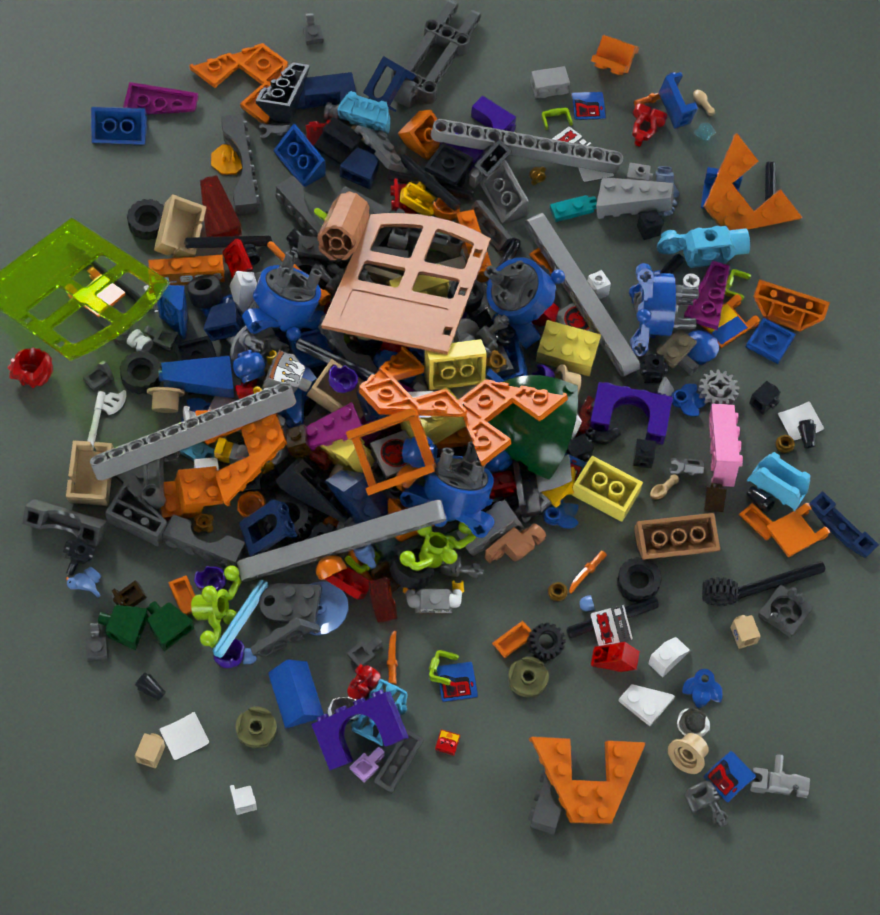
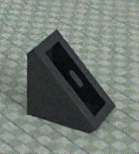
[474,139,512,178]

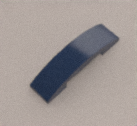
[809,491,879,558]

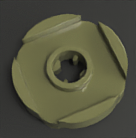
[508,657,549,697]
[235,707,277,748]

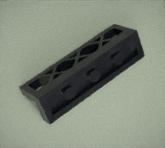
[512,458,542,518]

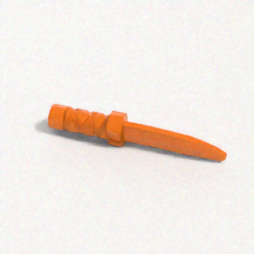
[634,93,661,106]
[569,550,607,594]
[387,631,398,685]

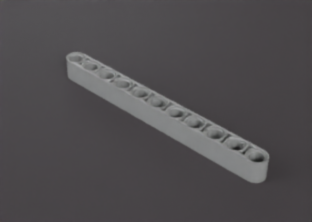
[431,119,623,173]
[525,213,640,377]
[90,383,296,480]
[237,500,446,582]

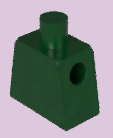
[147,601,194,652]
[97,605,149,650]

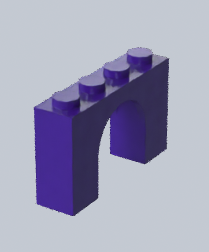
[439,95,516,171]
[590,382,673,445]
[311,690,409,770]

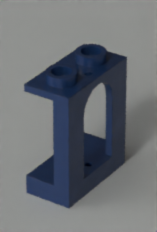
[363,56,416,112]
[239,500,297,557]

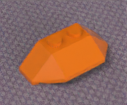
[753,279,830,331]

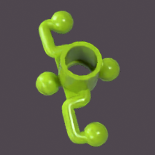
[400,522,476,571]
[191,565,241,648]

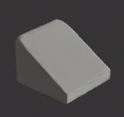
[657,377,674,397]

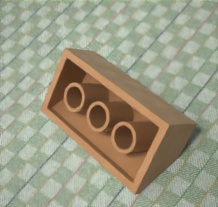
[634,513,720,560]

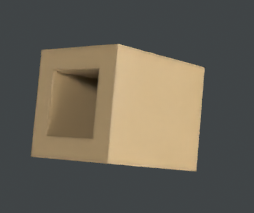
[730,615,761,649]
[135,733,165,769]

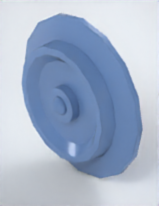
[308,581,349,636]

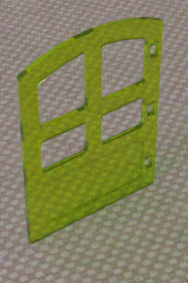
[0,218,170,361]

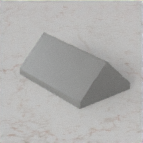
[479,160,529,224]

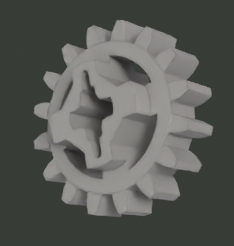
[698,369,740,407]

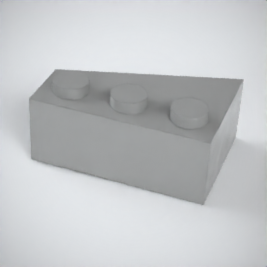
[457,500,525,556]

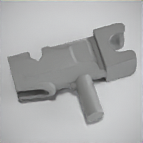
[750,755,810,798]

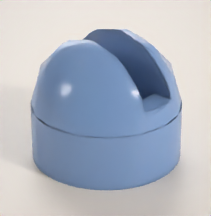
[580,595,595,612]
[242,648,257,664]

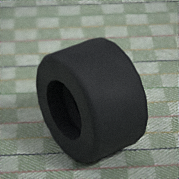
[187,275,223,309]

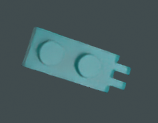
[549,195,597,222]

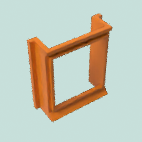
[346,408,437,496]

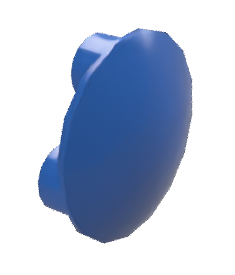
[687,330,719,365]

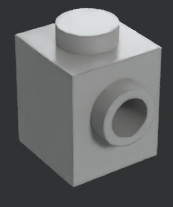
[627,163,653,181]

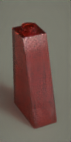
[200,175,242,237]

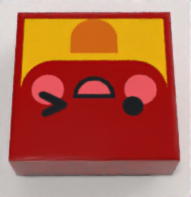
[435,729,460,756]

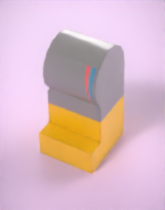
[214,437,249,464]

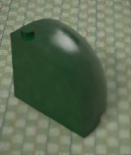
[489,375,578,479]

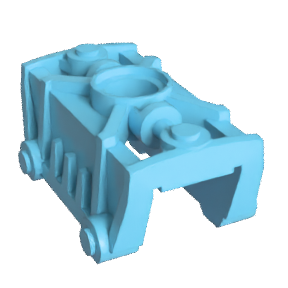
[337,91,391,134]
[747,452,810,511]
[351,679,407,746]

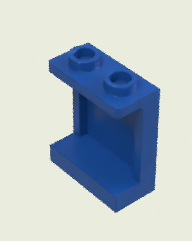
[659,72,698,129]

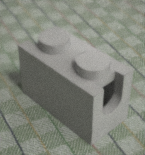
[530,66,570,98]

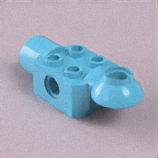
[657,226,750,268]

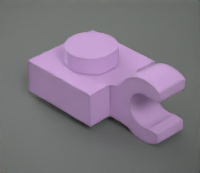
[349,747,385,783]

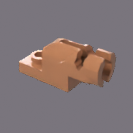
[485,523,546,563]

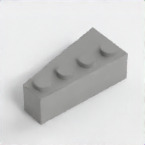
[596,177,674,219]

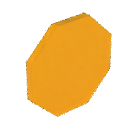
[211,144,243,175]

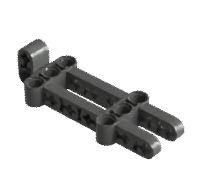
[391,0,481,108]

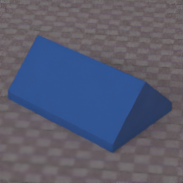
[91,107,147,145]
[273,124,326,187]
[155,285,188,340]
[268,659,324,729]

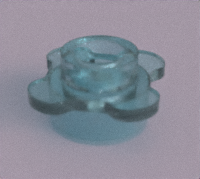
[695,123,715,141]

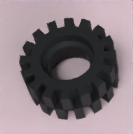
[702,577,738,606]
[527,622,566,661]

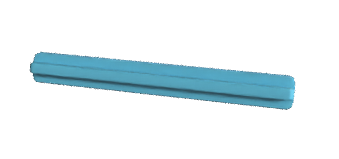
[213,580,269,658]

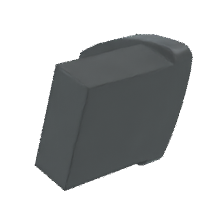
[83,361,114,392]

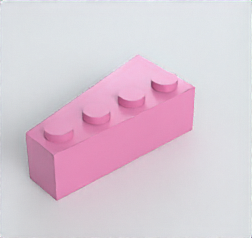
[709,404,743,487]

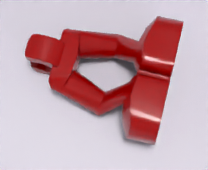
[632,103,668,147]
[347,664,381,700]

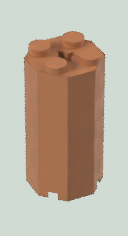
[317,191,370,260]

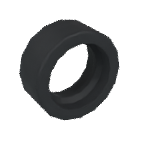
[447,280,484,312]

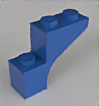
[278,367,317,428]

